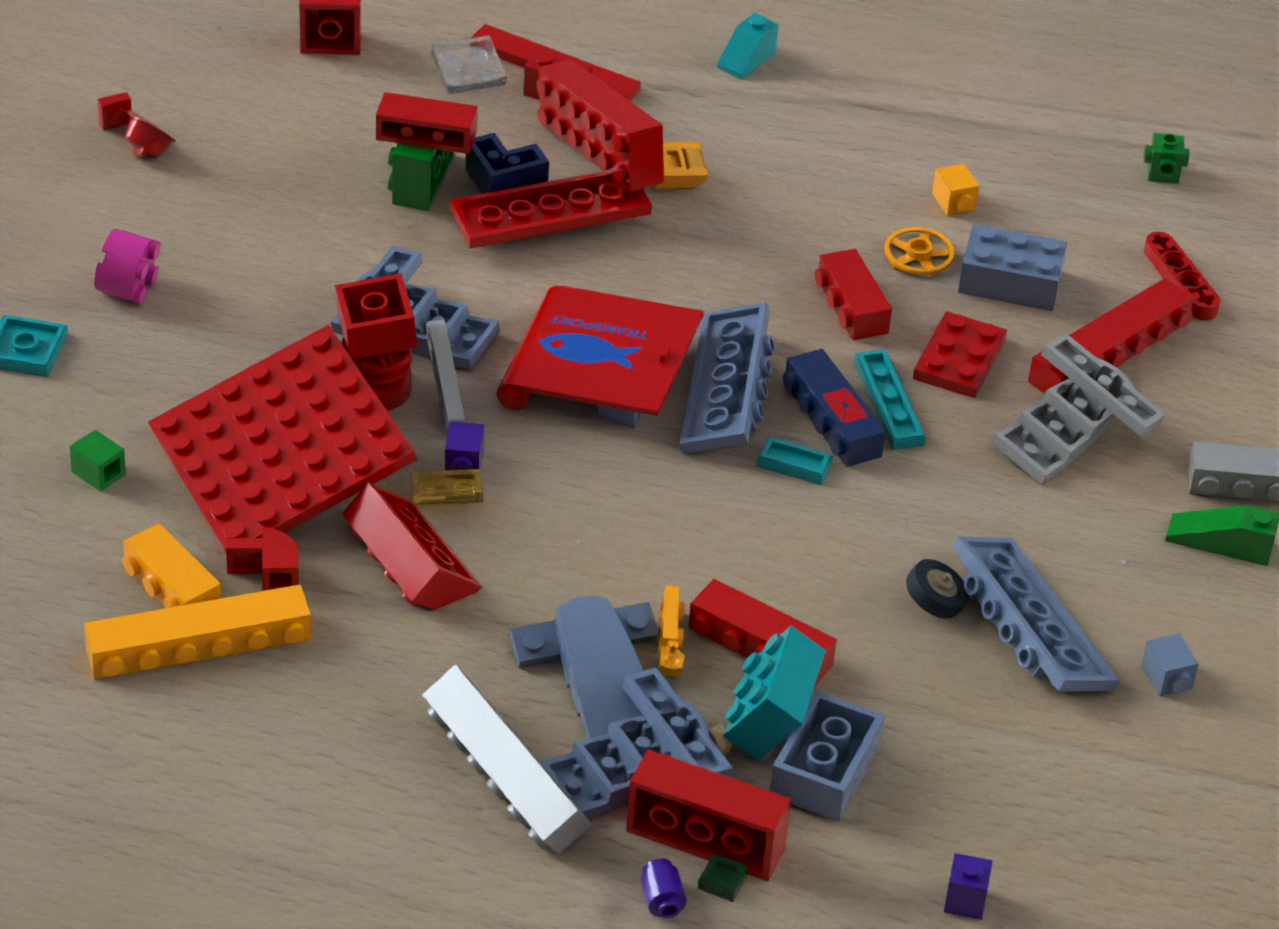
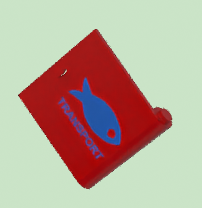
[496,285,703,416]

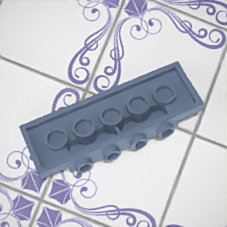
[679,302,775,454]
[953,536,1120,692]

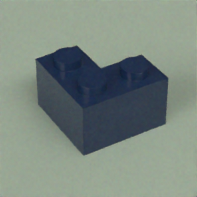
[465,133,549,194]

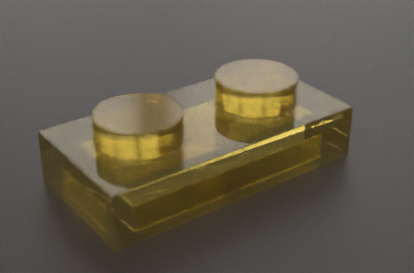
[411,469,483,505]

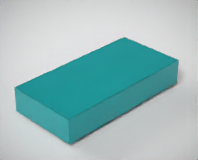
[757,437,833,485]

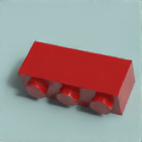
[376,92,478,154]
[815,248,892,340]

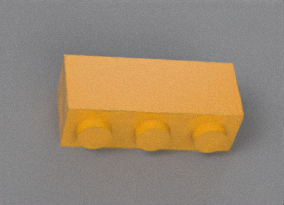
[122,523,222,608]

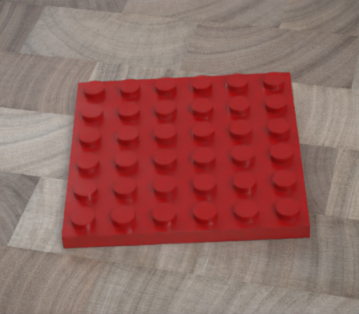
[148,324,418,553]

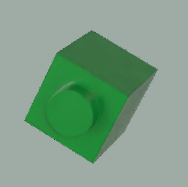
[69,430,126,492]

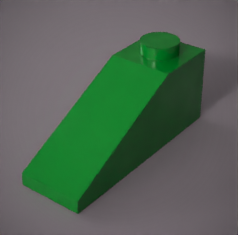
[1165,505,1279,566]

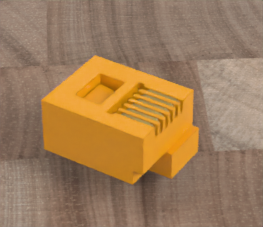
[655,142,708,189]

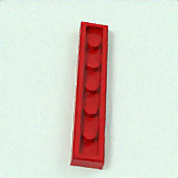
[469,24,641,101]

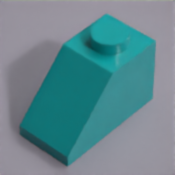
[717,12,779,79]

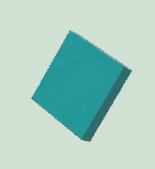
[0,315,69,377]

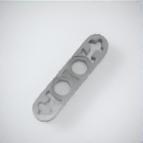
[426,320,465,435]

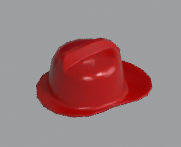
[125,110,176,157]

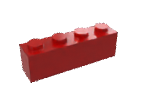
[688,578,837,687]

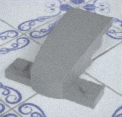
[992,333,1166,485]

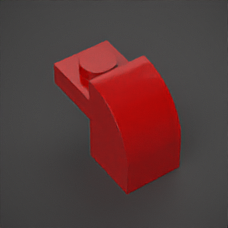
[226,528,299,591]

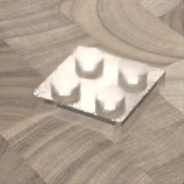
[431,36,507,94]

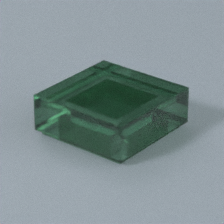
[697,853,749,902]

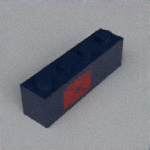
[783,348,886,467]

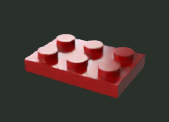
[912,311,1007,398]

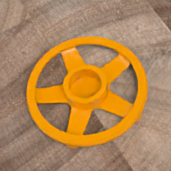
[884,227,955,277]

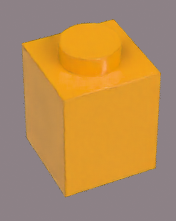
[932,163,979,216]

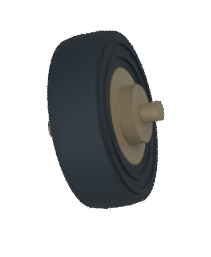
[906,559,969,619]

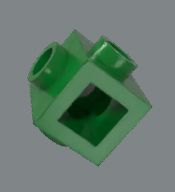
[1144,133,1190,184]

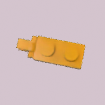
[657,585,685,678]

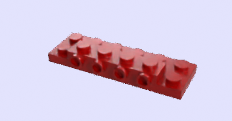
[450,171,652,248]

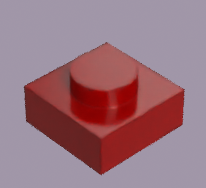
[97,92,132,131]

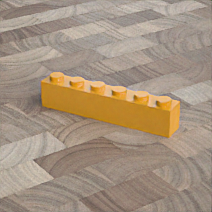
[84,584,311,679]

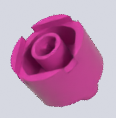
[94,229,161,305]

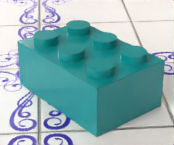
[723,625,826,761]

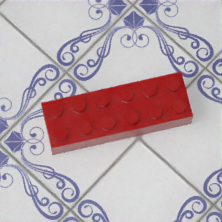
[536,59,664,191]

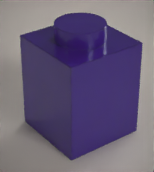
[445,421,484,477]
[944,853,993,920]

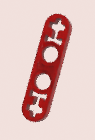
[1144,232,1220,321]

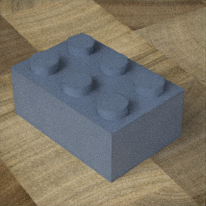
[958,224,1068,311]
[770,691,885,821]

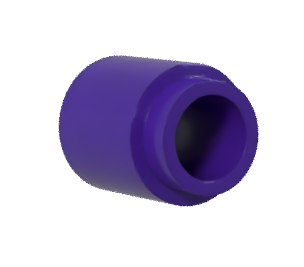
[641,858,687,918]

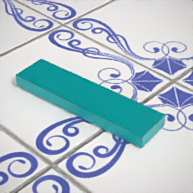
[854,349,926,450]

